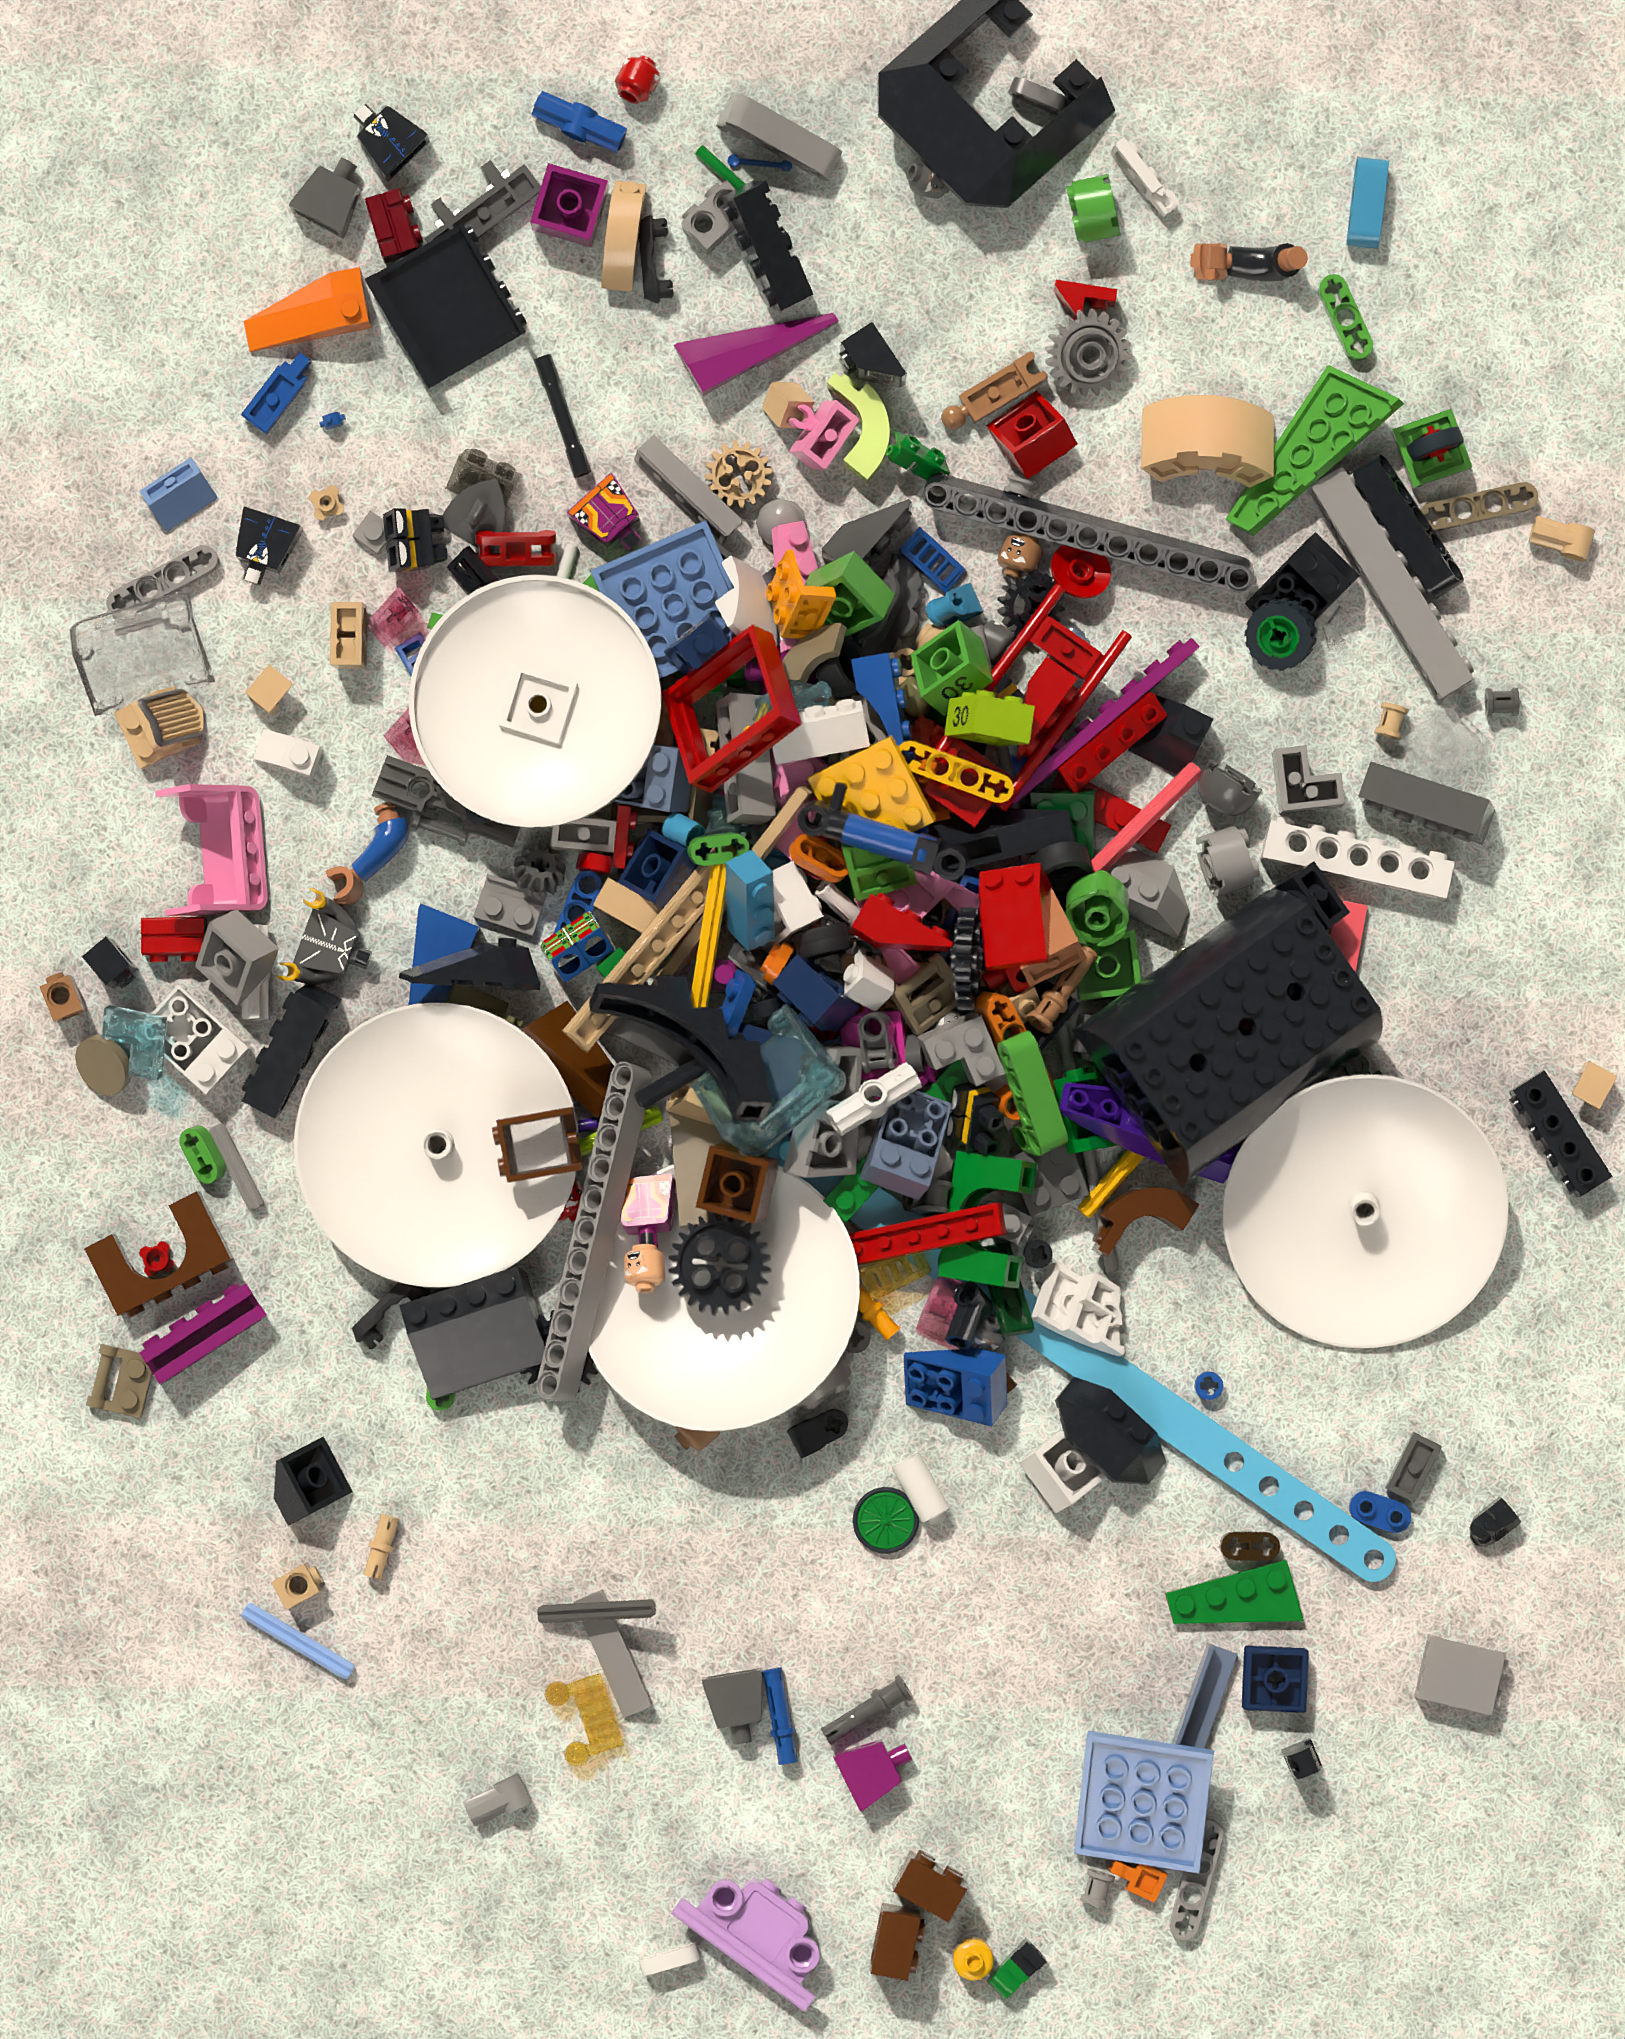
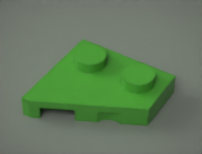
[840,843,917,902]

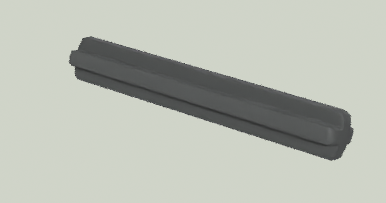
[537,1599,656,1623]

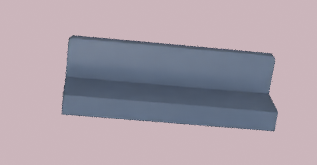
[1172,1643,1238,1748]

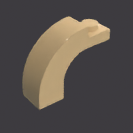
[601,180,646,292]

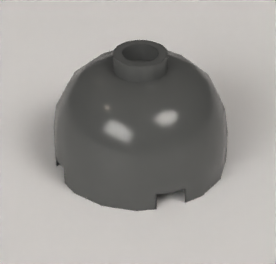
[1198,759,1262,818]

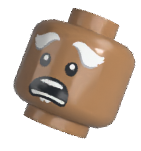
[997,532,1043,580]

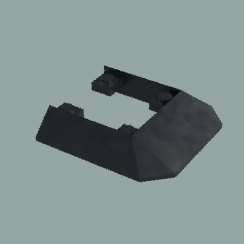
[877,0,1115,208]

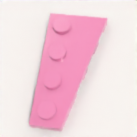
[772,521,825,653]

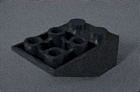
[1245,532,1360,640]

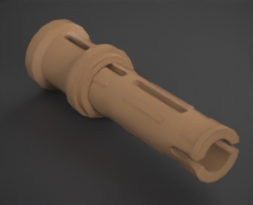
[1027,945,1098,1034]

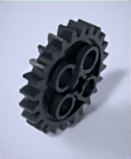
[951,907,984,1010]
[668,1213,772,1316]

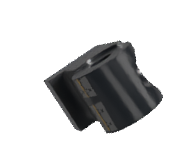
[1281,1738,1322,1780]

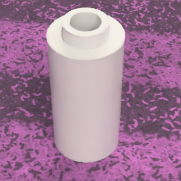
[892,1452,949,1526]

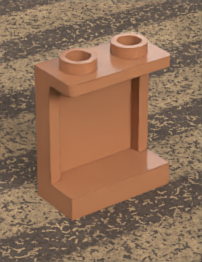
[1020,888,1087,987]

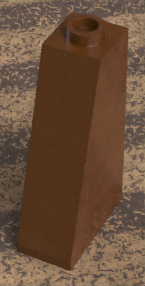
[521,1000,614,1118]

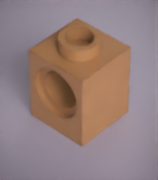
[39,972,87,1023]

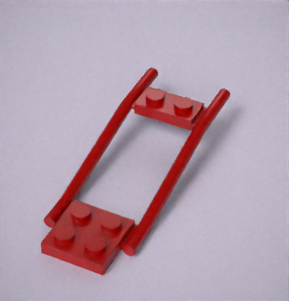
[923,583,1132,829]

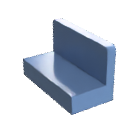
[139,457,217,531]

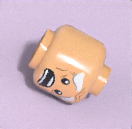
[624,1244,665,1293]

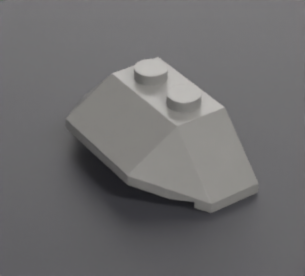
[1090,847,1189,938]

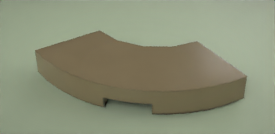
[782,623,847,685]

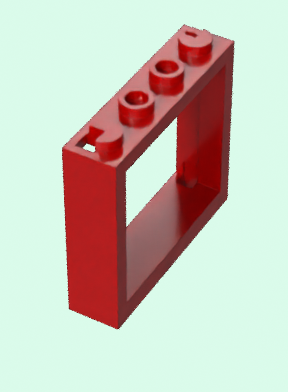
[662,624,802,793]

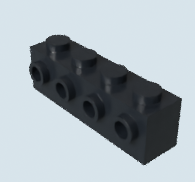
[1509,1070,1613,1197]

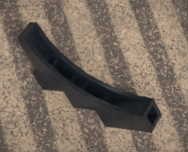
[589,975,772,1122]

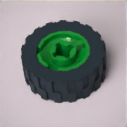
[1244,598,1317,671]

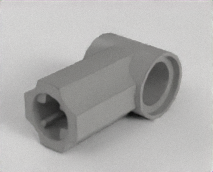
[464,1773,532,1827]

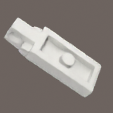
[1111,137,1180,217]

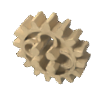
[705,440,772,509]

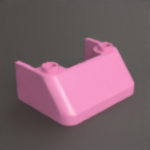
[155,784,268,916]

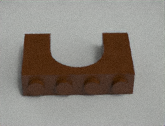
[84,1191,234,1319]

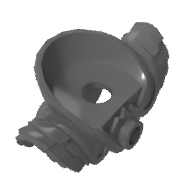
[851,553,924,657]

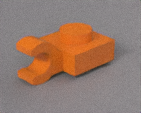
[1108,1860,1168,1903]

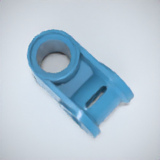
[926,583,984,627]

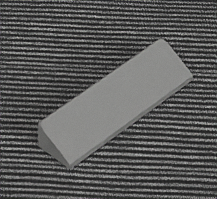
[634,435,742,545]
[574,1589,653,1718]

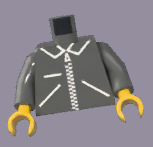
[277,888,372,985]

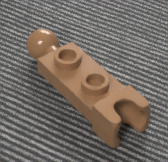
[941,351,1048,430]

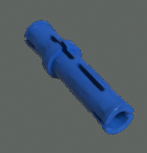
[762,1667,798,1765]

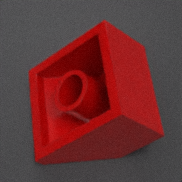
[986,390,1078,480]

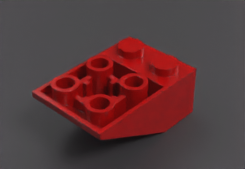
[1015,656,1078,761]
[849,893,953,952]

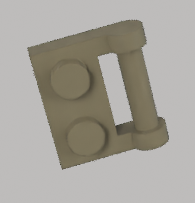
[890,953,956,1036]
[86,1344,153,1418]

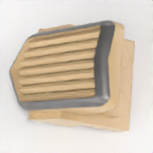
[114,686,204,769]

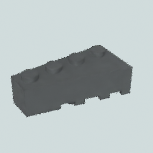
[1358,761,1495,845]

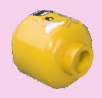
[952,1937,994,1981]

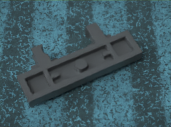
[425,160,541,243]

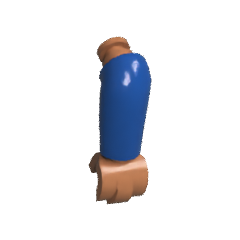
[326,802,409,906]

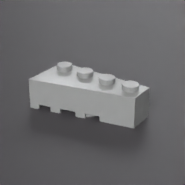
[783,1044,862,1178]

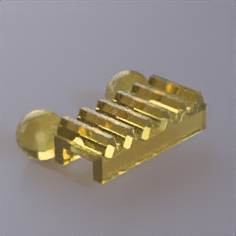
[545,1672,624,1767]

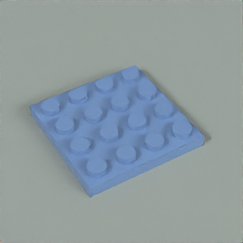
[590,520,737,678]
[1074,1731,1214,1873]

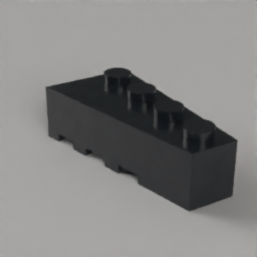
[242,984,342,1119]

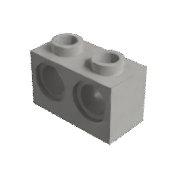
[681,180,736,255]

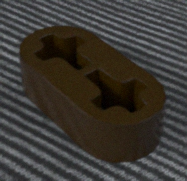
[1219,1531,1280,1561]

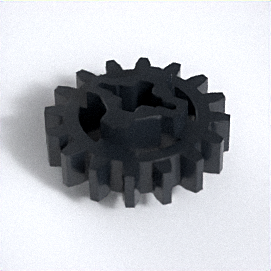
[997,569,1065,635]

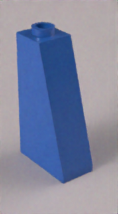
[408,903,481,1006]

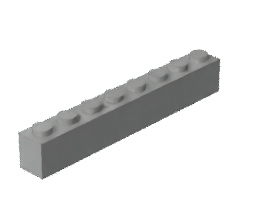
[1308,466,1474,701]

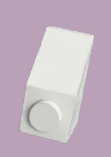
[253,729,323,779]

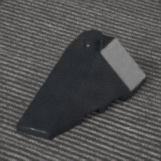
[399,937,541,990]

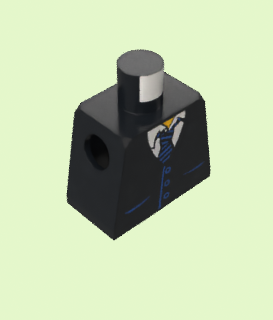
[353,104,430,182]
[235,506,303,586]

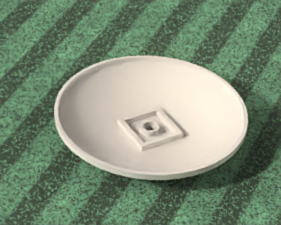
[409,575,662,828]

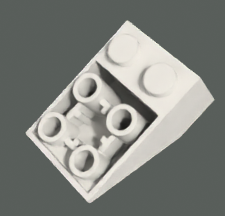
[136,984,251,1095]

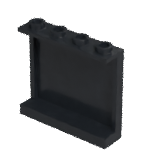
[365,223,527,389]

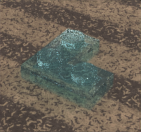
[102,1005,167,1080]

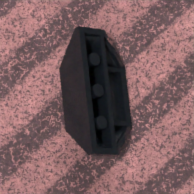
[1055,1377,1166,1485]

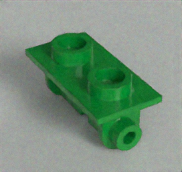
[885,430,950,481]

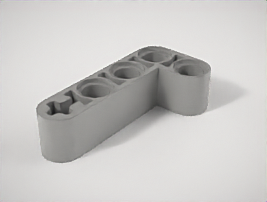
[716,94,843,181]

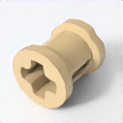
[1374,702,1409,740]

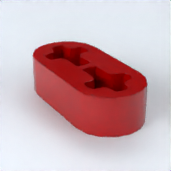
[575,852,613,875]

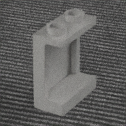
[1414,1634,1509,1716]

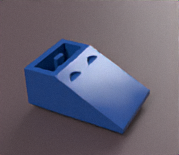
[903,1348,1007,1427]

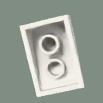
[761,861,823,954]
[1018,1429,1106,1513]

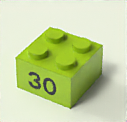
[944,690,1034,747]

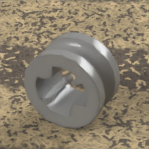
[1004,475,1034,498]

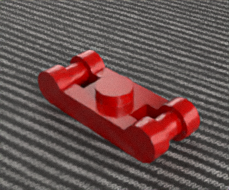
[475,530,557,566]

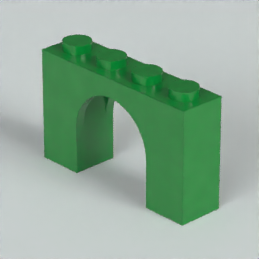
[937,1151,1037,1288]

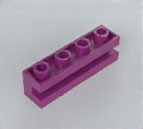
[139,1282,267,1385]

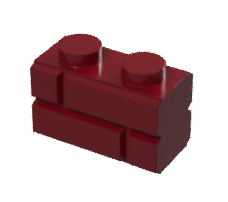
[365,188,423,263]

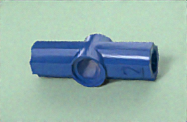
[531,91,628,154]

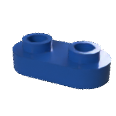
[1349,1491,1411,1533]

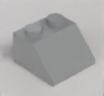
[195,909,279,1005]

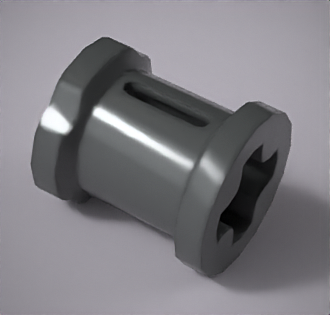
[1484,688,1520,717]

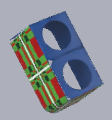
[541,910,615,983]

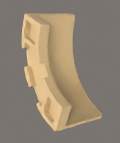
[1141,395,1274,488]

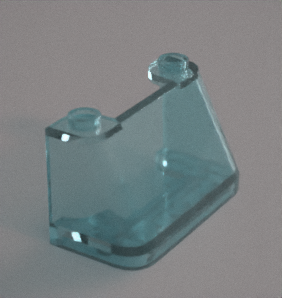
[691,1004,845,1156]

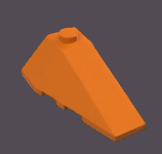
[244,267,372,352]

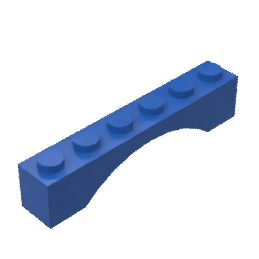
[851,653,929,835]

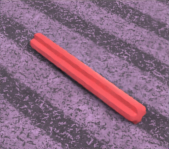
[1091,762,1202,873]

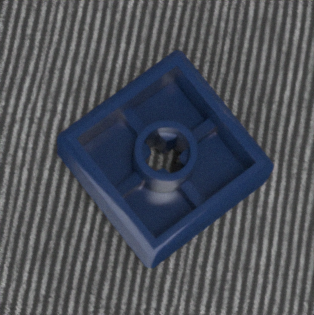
[1242,1645,1309,1713]

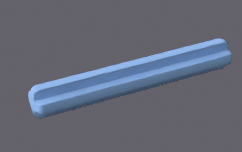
[241,1603,355,1679]

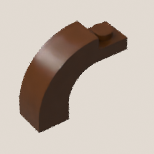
[1091,1187,1200,1256]

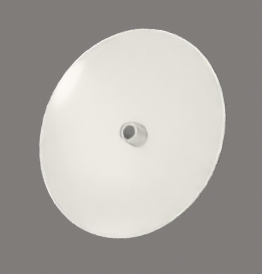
[294,1003,579,1287]
[1223,1074,1508,1348]
[588,1164,860,1431]

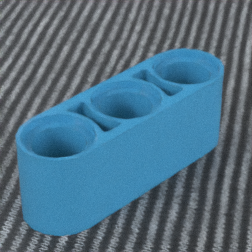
[1346,157,1389,249]

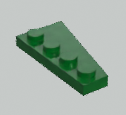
[1165,1559,1304,1624]

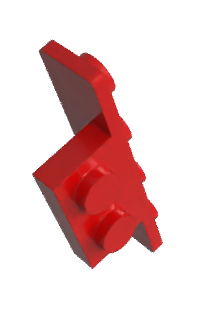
[1057,692,1167,792]

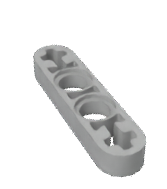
[106,545,219,619]
[1169,1819,1223,1941]

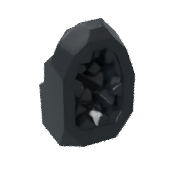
[1469,1497,1521,1547]

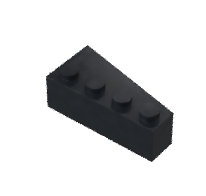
[720,181,814,311]

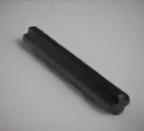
[634,1033,746,1109]

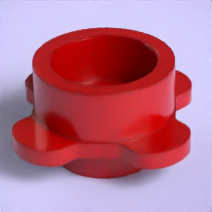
[139,1241,175,1276]

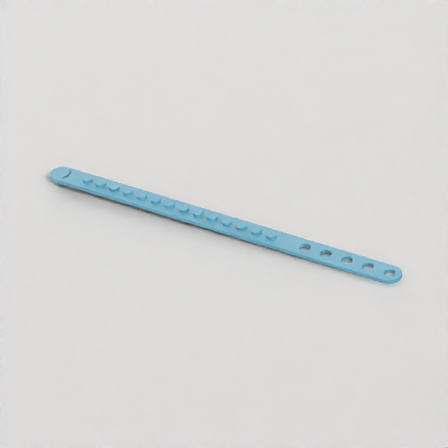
[767,1131,1396,1582]

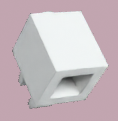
[843,948,894,1011]

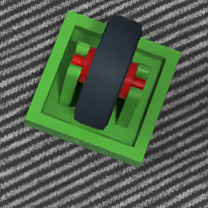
[1392,408,1473,489]

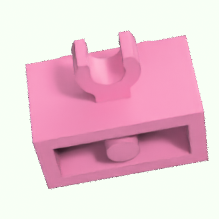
[788,400,860,470]

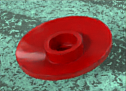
[1050,545,1111,599]

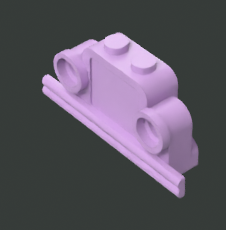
[671,1878,820,2012]

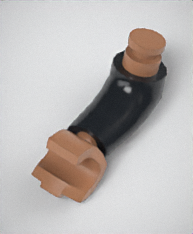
[1190,243,1308,281]

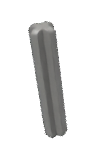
[209,1123,264,1211]

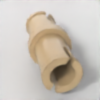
[363,1514,400,1580]

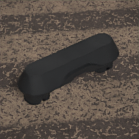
[639,215,674,304]
[352,1282,429,1349]

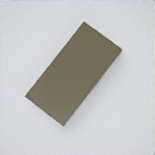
[669,1112,743,1229]

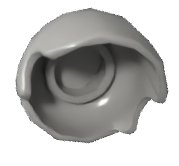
[756,499,807,545]

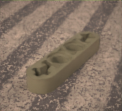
[1421,482,1538,532]

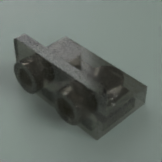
[445,449,522,510]

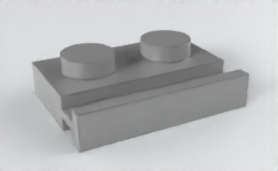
[473,874,547,936]

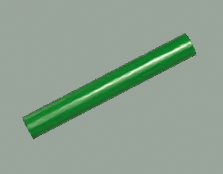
[695,145,745,189]

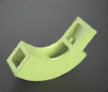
[827,373,890,484]

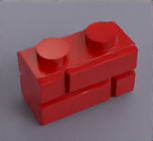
[141,917,207,963]

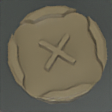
[75,1034,131,1096]

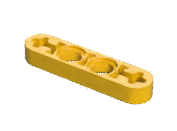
[898,740,1014,803]

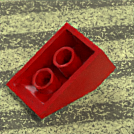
[979,862,1051,971]

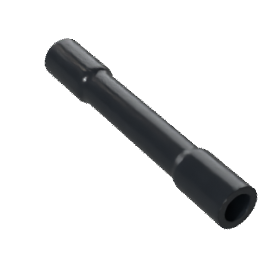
[534,354,592,478]

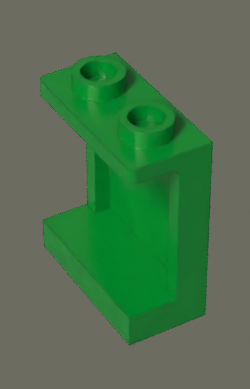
[1053,1066,1118,1155]

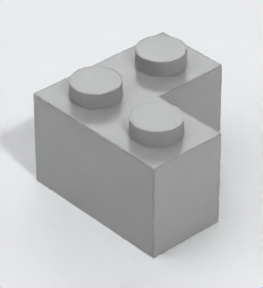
[1272,745,1345,814]
[917,1011,1005,1086]

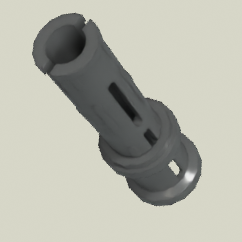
[821,1675,914,1745]

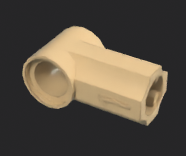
[1528,516,1595,561]

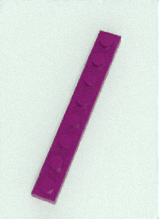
[1009,638,1200,808]

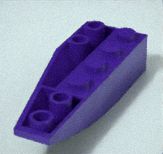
[1059,1082,1241,1184]

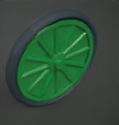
[852,1487,919,1554]

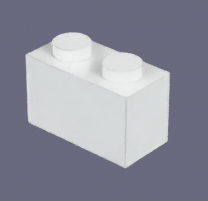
[551,818,617,855]

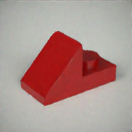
[1054,279,1118,321]

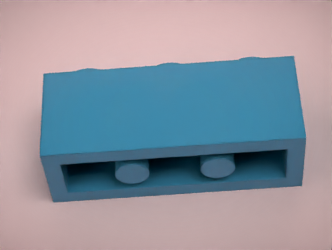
[725,850,775,952]

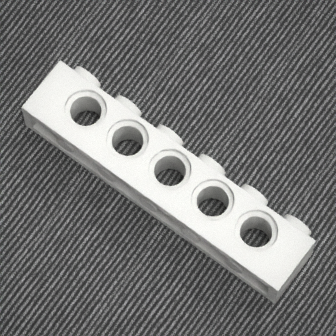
[1260,817,1455,901]

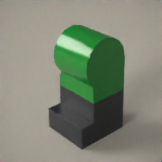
[987,1937,1047,2000]

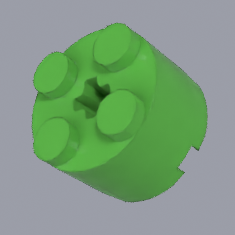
[1066,174,1121,243]
[1066,870,1129,946]

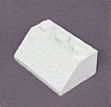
[773,699,870,765]

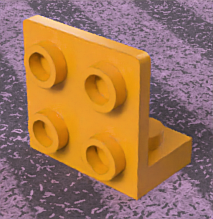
[766,549,836,639]

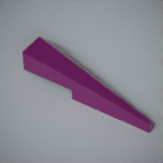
[673,313,839,396]

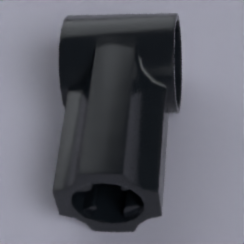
[945,1281,993,1349]

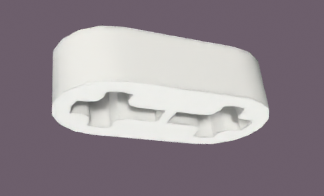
[639,1943,700,1976]

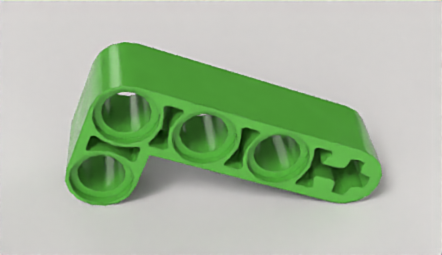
[997,1031,1068,1156]

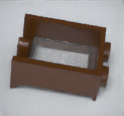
[492,1106,584,1183]

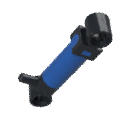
[797,782,970,880]

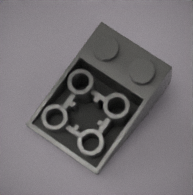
[822,499,912,567]

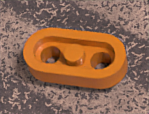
[789,834,848,883]
[760,940,795,985]

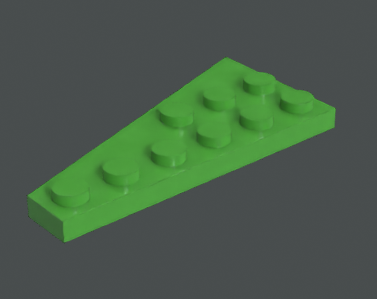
[1226,365,1404,536]

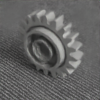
[1045,309,1132,397]

